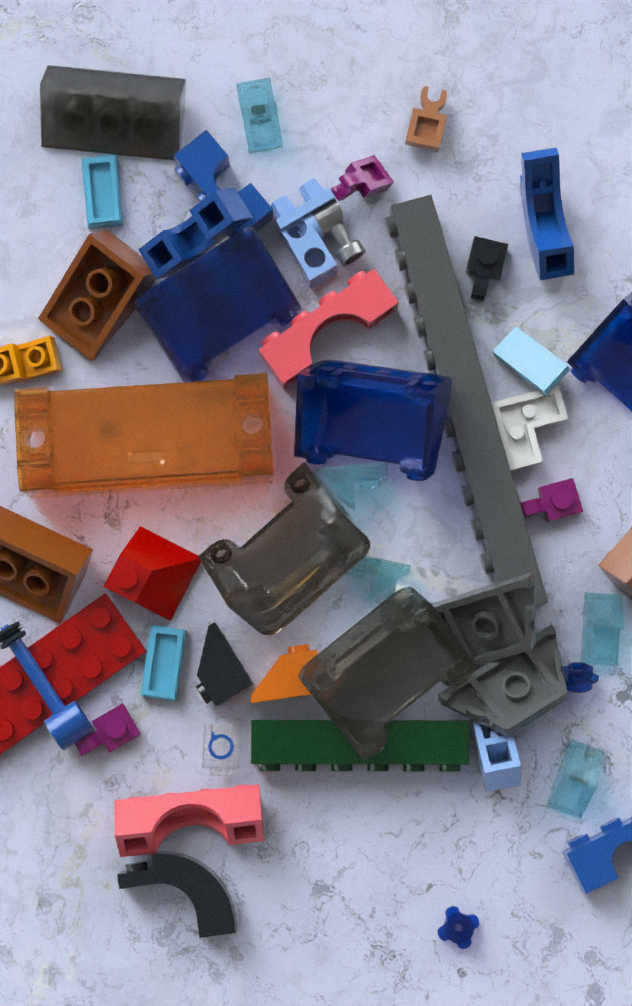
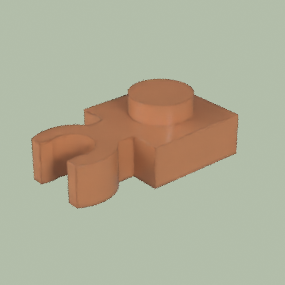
[405,86,447,152]

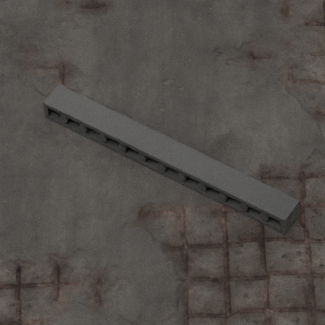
[385,194,548,606]

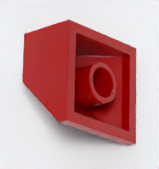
[103,526,203,621]

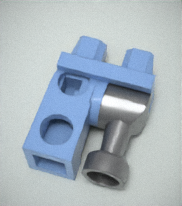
[271,178,366,289]

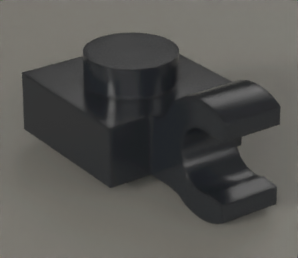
[466,236,508,301]

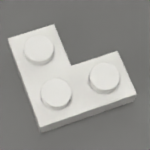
[491,385,568,471]

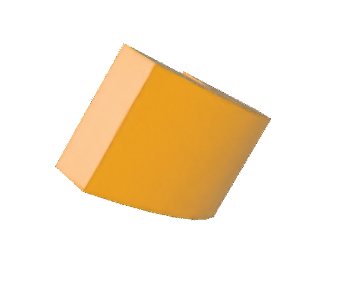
[0,336,62,386]

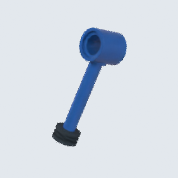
[0,621,94,751]

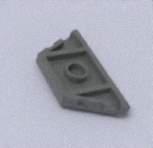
[413,572,536,667]
[438,624,567,737]

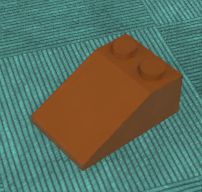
[38,230,156,361]

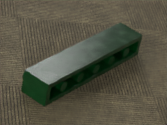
[251,720,469,772]

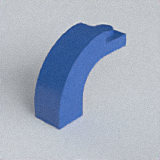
[520,147,575,280]

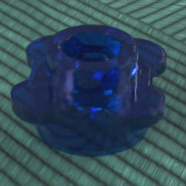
[562,662,599,693]
[437,906,479,949]

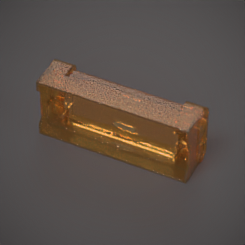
[14,373,274,498]

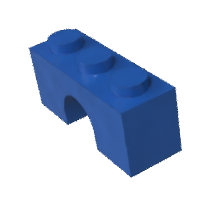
[174,129,274,244]
[138,187,253,279]
[562,817,632,894]

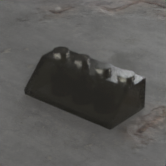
[40,65,186,160]

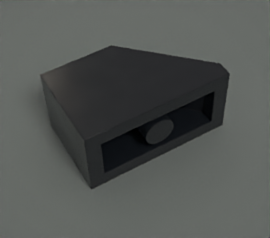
[196,622,254,707]

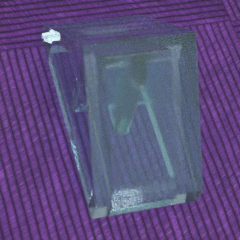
[546,739,604,819]

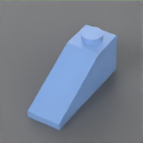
[462,678,521,792]

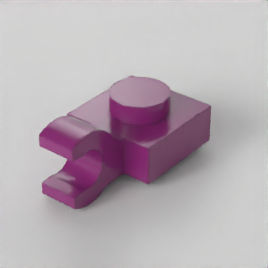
[330,155,394,201]
[520,478,583,522]
[75,703,141,756]

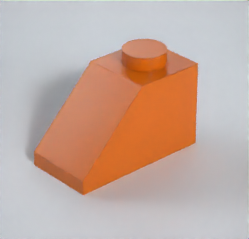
[250,644,323,703]

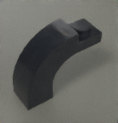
[117,851,237,938]

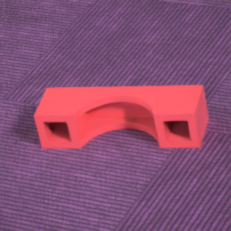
[259,269,399,389]
[114,784,265,857]

